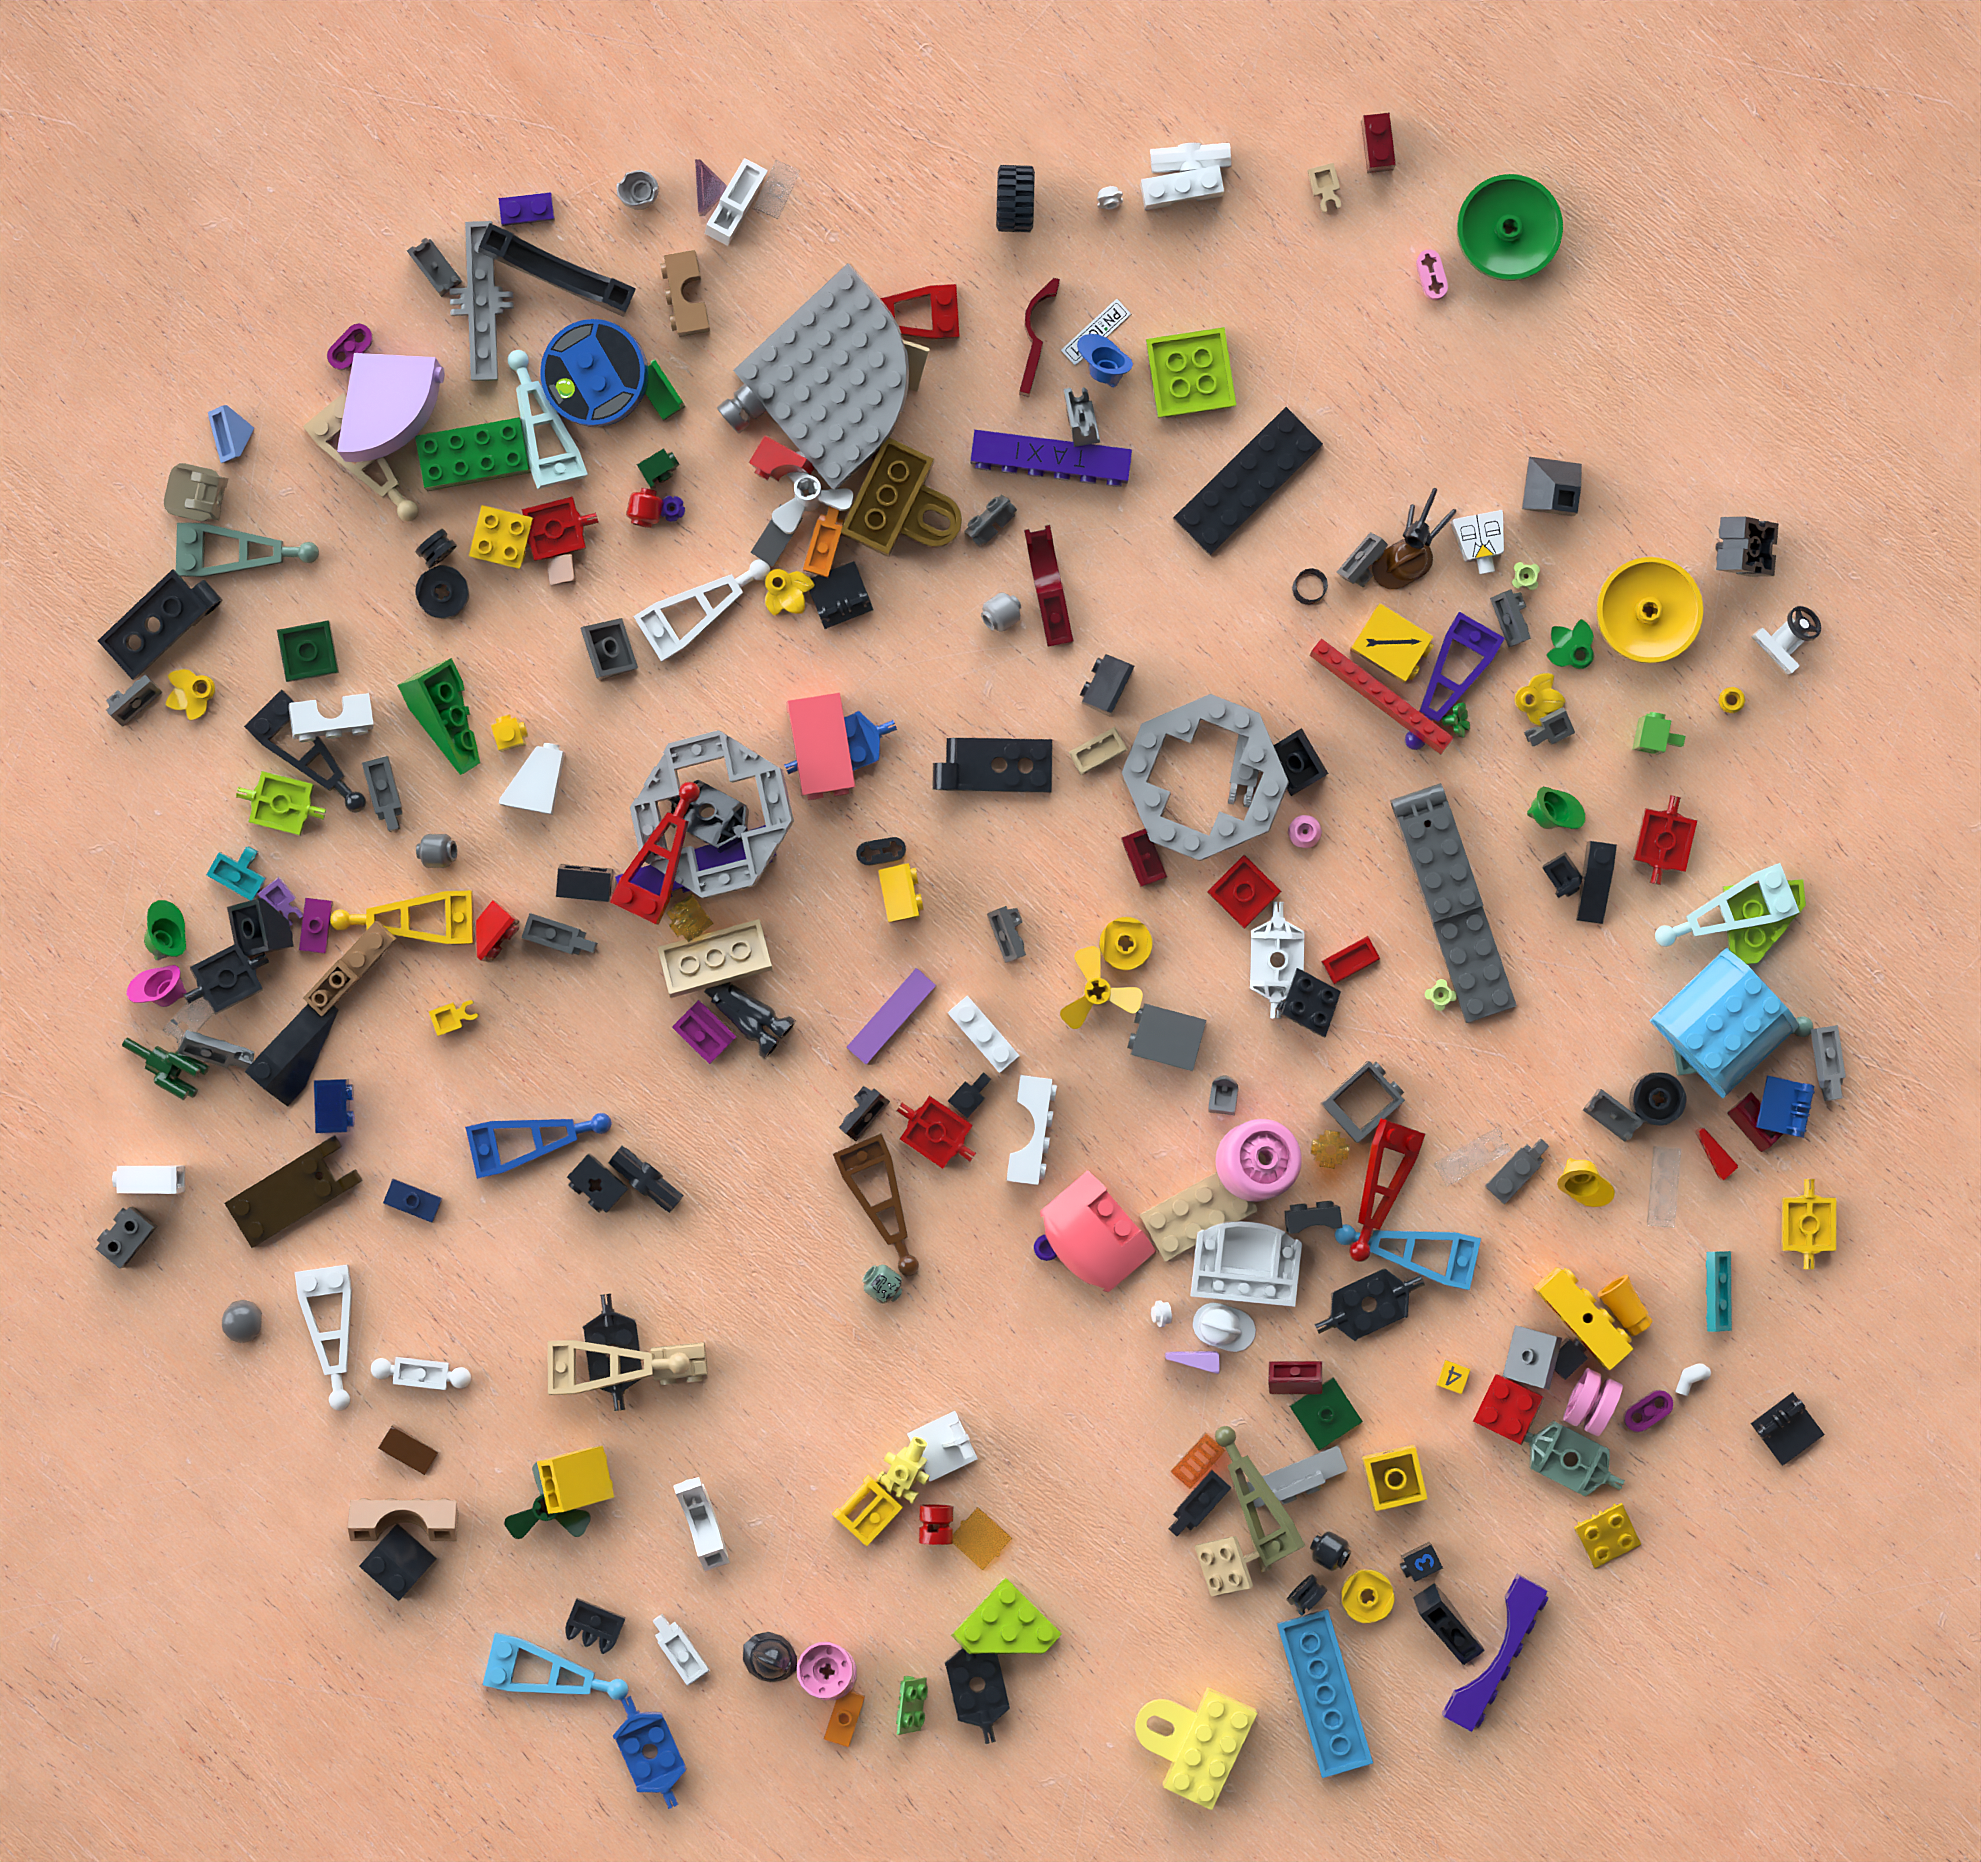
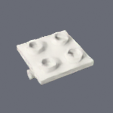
[907,1411,978,1482]

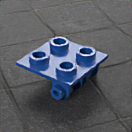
[1756,1075,1815,1138]

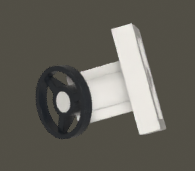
[1752,606,1821,675]

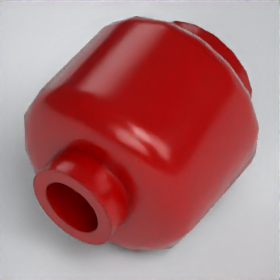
[626,488,663,528]

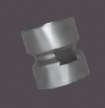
[717,384,767,434]

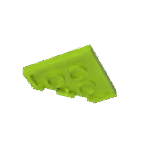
[1723,879,1806,964]
[951,1578,1062,1654]

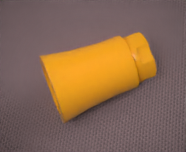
[1597,1275,1653,1336]

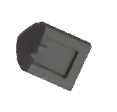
[1208,1075,1239,1116]

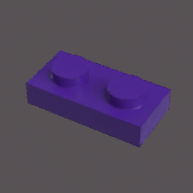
[498,192,555,226]

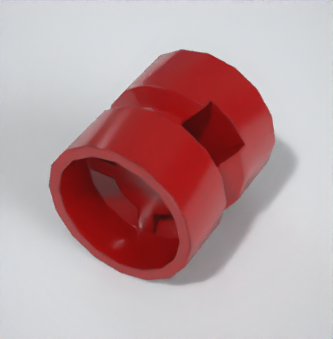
[919,1504,954,1545]

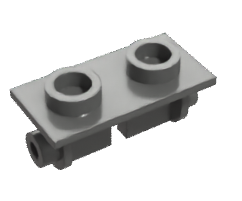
[964,494,1017,547]

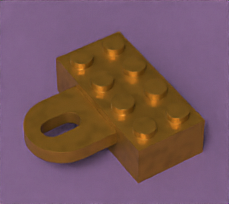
[840,437,962,557]

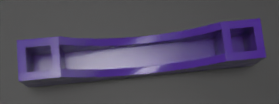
[1442,1573,1549,1732]

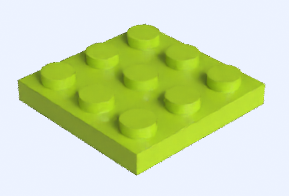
[1146,327,1236,418]

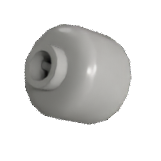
[981,592,1021,632]

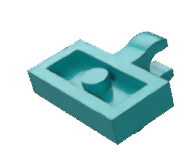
[206,846,266,901]

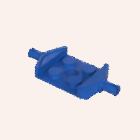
[784,711,897,775]
[613,1696,687,1809]

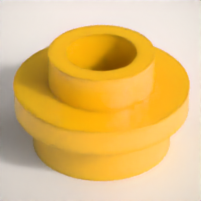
[1718,687,1745,714]

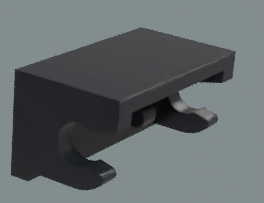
[556,864,613,902]

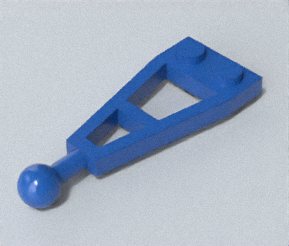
[465,1113,612,1179]

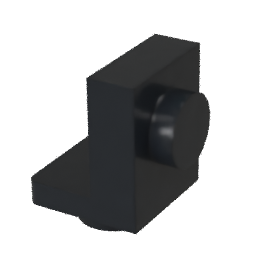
[1542,852,1583,898]

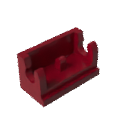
[1121,828,1167,887]

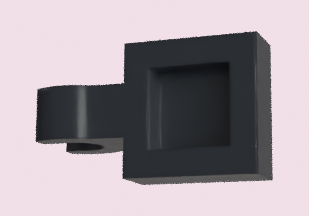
[948,1072,991,1119]

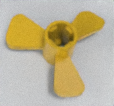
[1060,946,1143,1029]

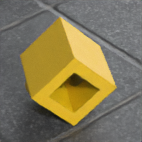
[491,714,529,752]

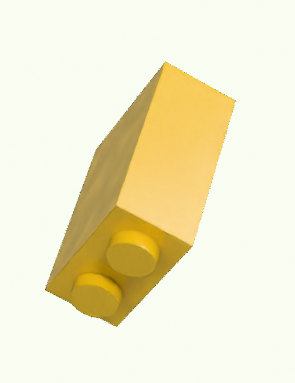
[537,1445,614,1514]

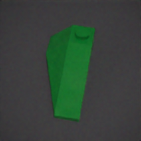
[397,658,480,775]

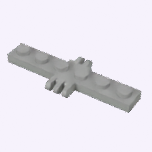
[450,221,514,381]

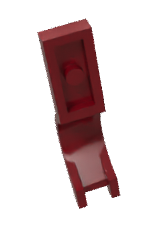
[1019,278,1060,397]
[1024,524,1074,647]

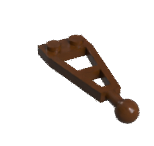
[833,1133,919,1276]

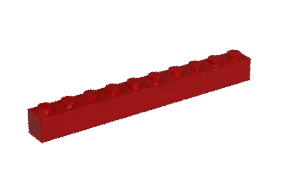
[1309,638,1453,755]

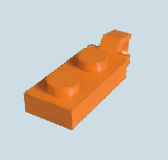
[803,506,843,578]

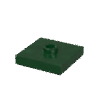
[277,620,339,682]
[1289,1377,1363,1451]

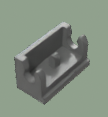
[407,238,462,297]
[1064,387,1100,447]
[1583,1089,1644,1142]

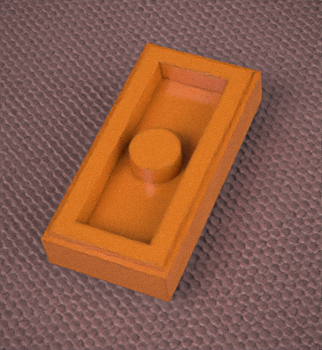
[823,1691,865,1747]

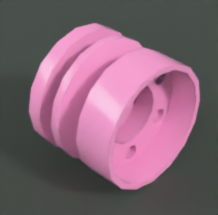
[797,1642,857,1700]

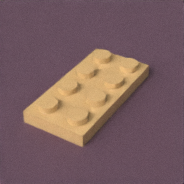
[657,919,773,998]
[1140,1172,1258,1261]

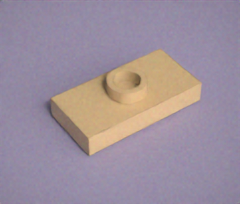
[1068,727,1128,775]

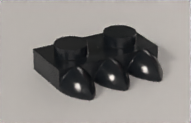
[565,1598,626,1654]

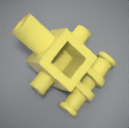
[876,1437,930,1504]

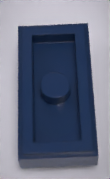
[383,1178,443,1223]

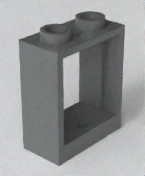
[1320,1061,1405,1143]

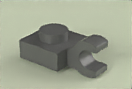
[1524,707,1575,746]

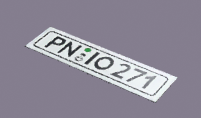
[1061,299,1131,365]

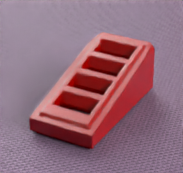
[1696,1127,1738,1181]

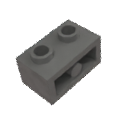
[95,1207,158,1269]

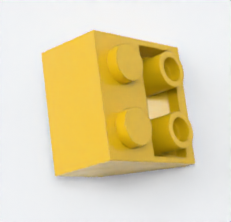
[878,863,924,923]

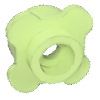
[1512,562,1540,590]
[1425,979,1457,1011]

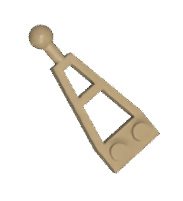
[303,393,418,521]
[548,1340,690,1395]

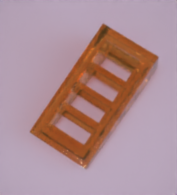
[1170,1432,1226,1489]

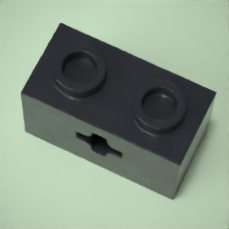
[567,1153,629,1213]

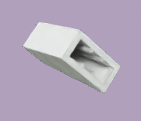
[499,743,565,815]
[112,1165,185,1194]

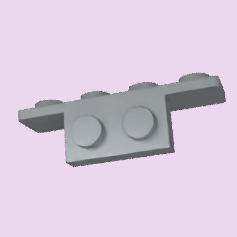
[1247,1446,1348,1508]

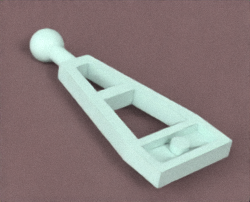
[508,350,588,489]
[1655,863,1799,947]

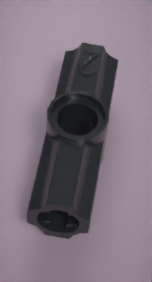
[608,1145,684,1213]

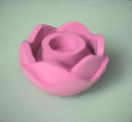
[1288,815,1322,848]

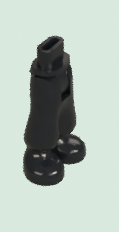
[704,982,796,1060]

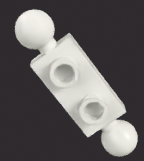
[371,1357,471,1390]

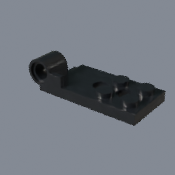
[97,569,223,680]
[932,738,1052,793]

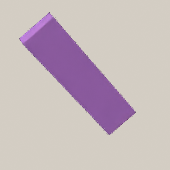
[846,968,936,1064]

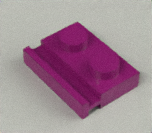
[672,1000,737,1064]

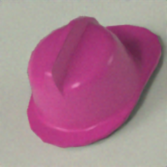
[127,965,187,1007]

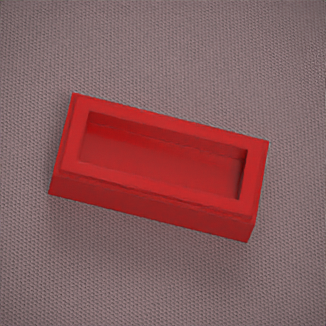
[1321,936,1380,984]

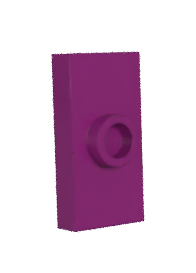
[299,898,333,953]

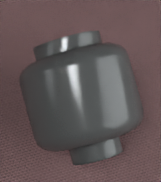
[416,834,457,868]

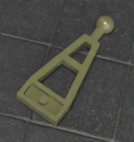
[1215,1426,1305,1567]

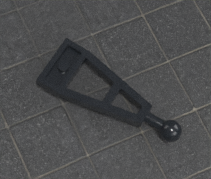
[244,689,366,813]

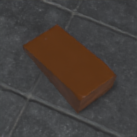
[378,1425,439,1475]

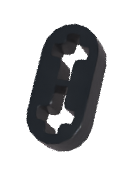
[856,837,906,865]

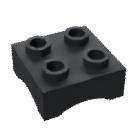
[1284,1201,1343,1234]

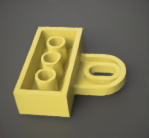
[1135,1687,1257,1810]

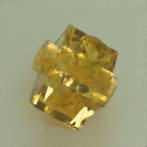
[666,894,714,943]
[1310,1130,1350,1169]

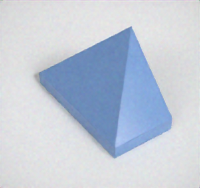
[208,405,254,463]

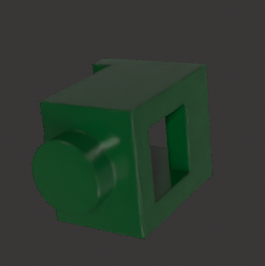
[636,448,680,490]

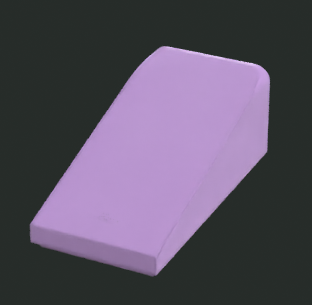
[1165,1351,1219,1374]

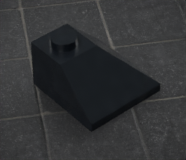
[227,898,294,957]

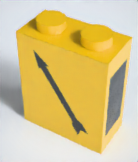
[1350,603,1434,683]

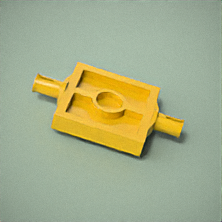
[1782,1179,1836,1269]

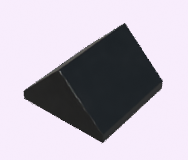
[1273,728,1329,796]

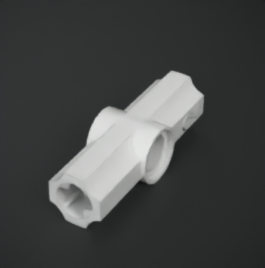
[1150,143,1231,173]

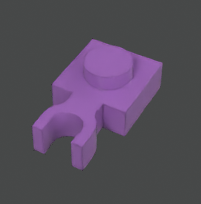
[258,877,303,926]

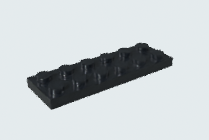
[1173,407,1323,556]

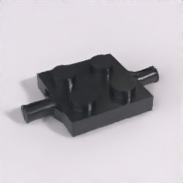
[183,943,269,1015]

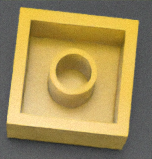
[1362,1445,1428,1511]

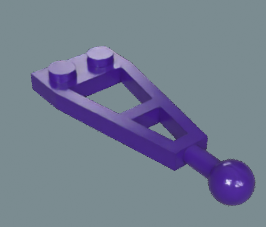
[1405,612,1505,750]

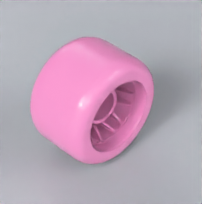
[1216,1119,1302,1202]

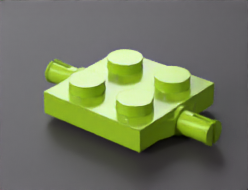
[236,771,326,836]

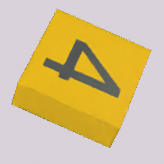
[1436,1360,1471,1394]

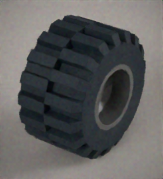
[996,165,1035,232]

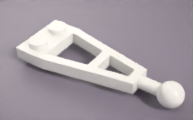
[633,559,770,662]
[295,1265,352,1411]

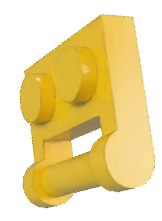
[832,1475,903,1546]

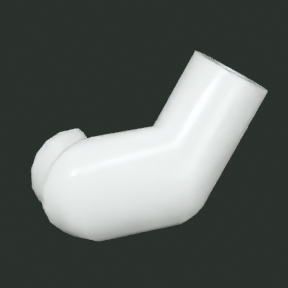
[1675,1364,1711,1396]

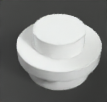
[1151,1301,1172,1327]

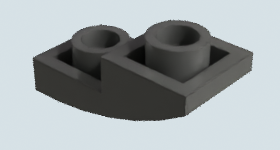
[750,504,803,567]

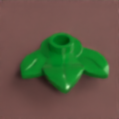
[1546,619,1594,669]

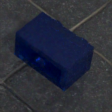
[314,1079,355,1133]

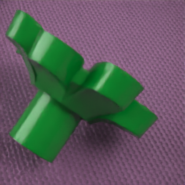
[1442,702,1470,738]

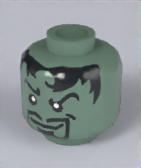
[862,1264,902,1304]

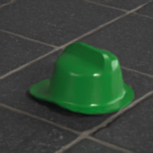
[1527,786,1585,829]
[144,900,186,961]

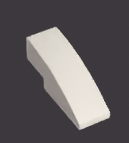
[704,158,768,246]

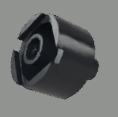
[1629,1072,1687,1126]

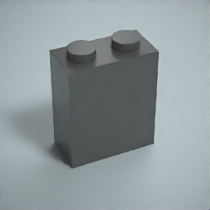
[1127,1003,1206,1071]

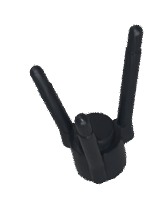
[1402,488,1456,549]

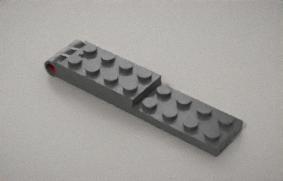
[1390,783,1517,1023]

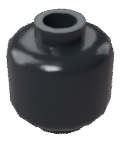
[1310,1531,1351,1571]

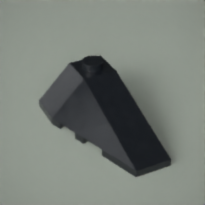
[245,1004,339,1107]

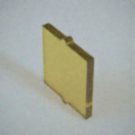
[953,1507,1012,1570]

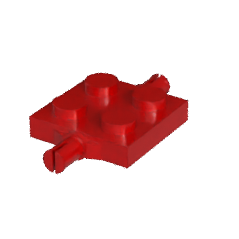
[521,496,599,561]
[1633,795,1698,885]
[896,1095,976,1169]

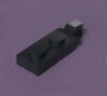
[1168,1469,1232,1537]

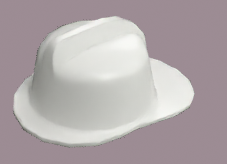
[1193,1303,1256,1352]

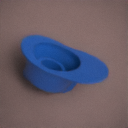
[1077,334,1133,388]

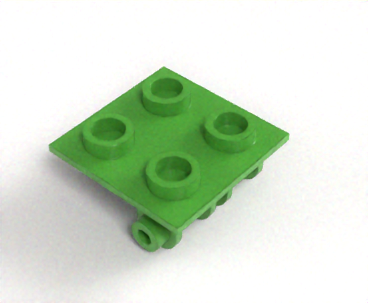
[896,1676,928,1735]

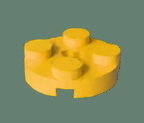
[1099,917,1152,970]
[1341,1569,1395,1623]

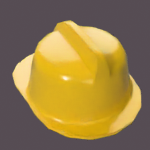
[1557,1158,1615,1207]

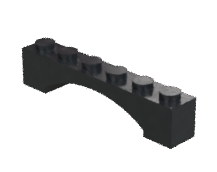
[478,223,636,317]

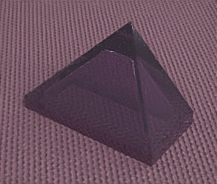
[695,159,728,216]

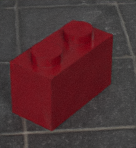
[1361,112,1396,173]

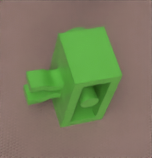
[1632,712,1686,755]

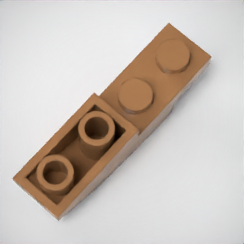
[303,920,397,1016]

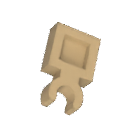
[1307,163,1341,213]

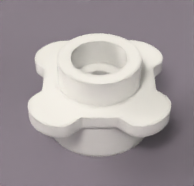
[1097,186,1123,209]

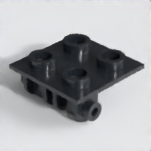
[809,561,874,629]
[1276,968,1341,1038]
[1750,1392,1825,1466]

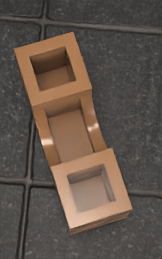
[660,250,710,337]

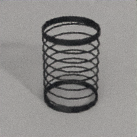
[1292,568,1328,605]

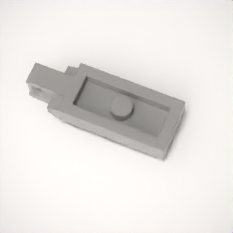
[1810,1025,1846,1101]

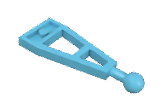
[483,1632,629,1700]

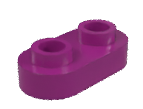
[327,323,373,370]
[1624,1390,1673,1432]

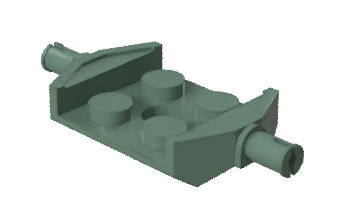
[1524,1420,1625,1497]

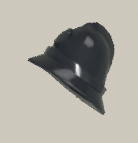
[743,1632,797,1682]

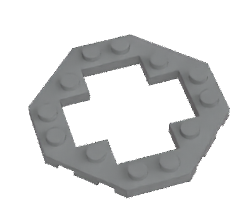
[1122,694,1289,861]
[630,730,794,899]

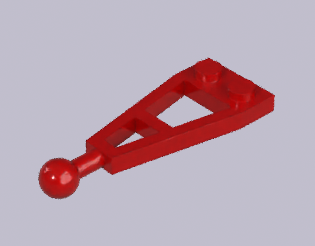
[880,284,960,339]
[610,782,700,925]
[1349,1118,1426,1262]

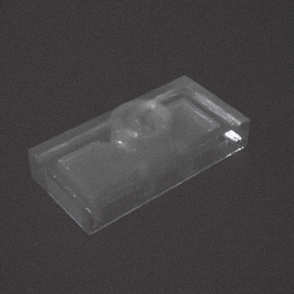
[754,160,800,219]

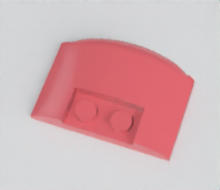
[1040,1170,1156,1292]

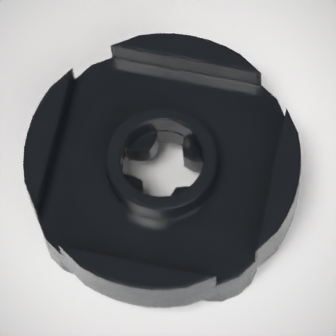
[415,565,469,619]

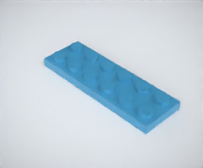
[1277,1609,1373,1778]

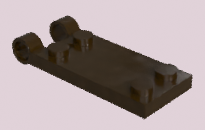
[224,1135,363,1248]

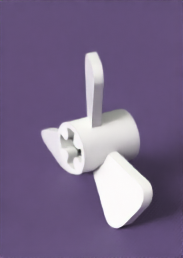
[772,451,853,534]

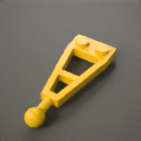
[330,890,474,944]

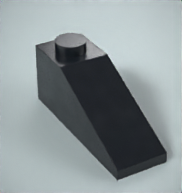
[1576,841,1617,924]
[1413,1583,1485,1665]

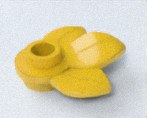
[765,569,815,616]
[165,669,216,720]
[1514,673,1566,726]

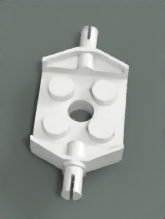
[1249,902,1304,1018]

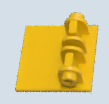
[469,505,533,569]
[1574,1503,1641,1568]

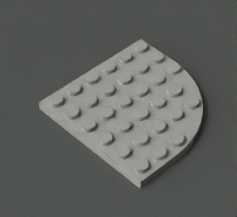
[733,263,909,490]

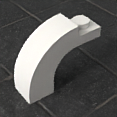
[674,1477,730,1571]

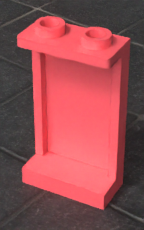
[786,693,855,800]

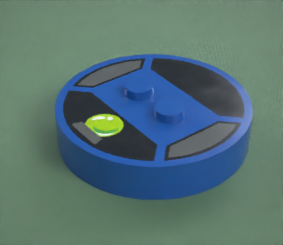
[540,319,648,427]

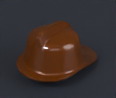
[1372,539,1433,590]

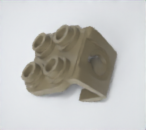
[164,463,229,522]

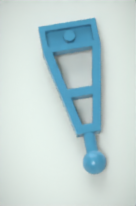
[1335,1224,1481,1290]

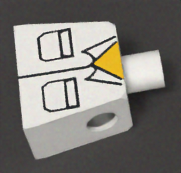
[1450,510,1504,575]

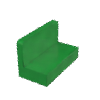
[645,359,685,421]

